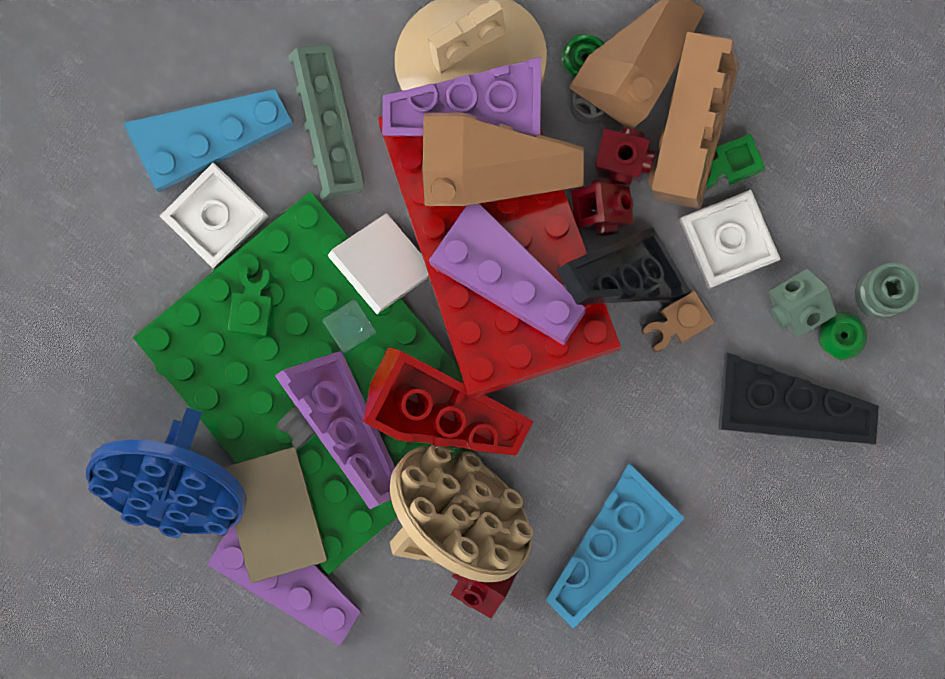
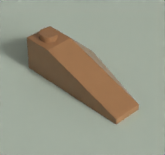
[569,0,705,129]
[423,113,584,206]

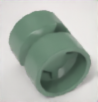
[855,263,920,319]

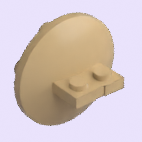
[395,0,547,91]
[390,444,534,582]

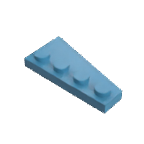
[123,89,294,192]
[546,463,685,629]

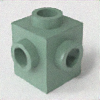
[768,268,836,338]

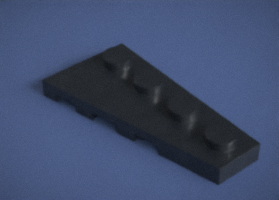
[557,227,691,305]
[719,352,879,445]

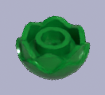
[561,34,604,78]
[819,312,867,360]

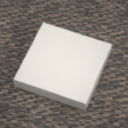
[160,162,269,270]
[679,190,781,289]
[328,213,429,314]

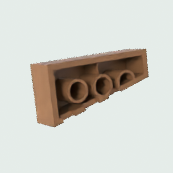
[648,31,739,209]

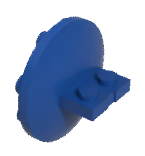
[86,407,247,538]

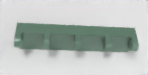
[288,45,365,201]

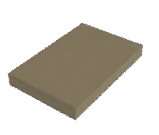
[224,447,328,583]

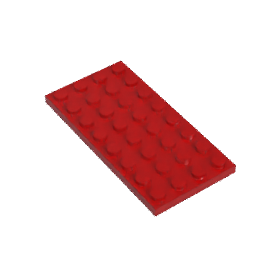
[377,116,621,399]

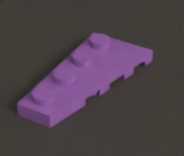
[382,57,541,137]
[429,204,585,345]
[275,351,395,509]
[207,526,362,646]

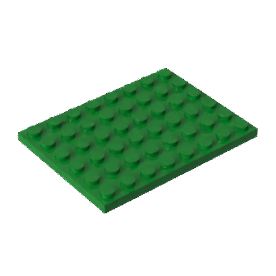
[133,192,475,575]

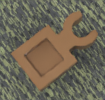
[641,291,714,352]

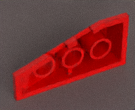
[363,347,534,456]

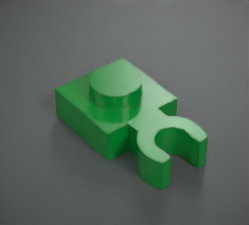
[706,133,765,190]
[227,266,273,337]

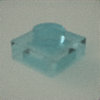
[322,299,376,354]

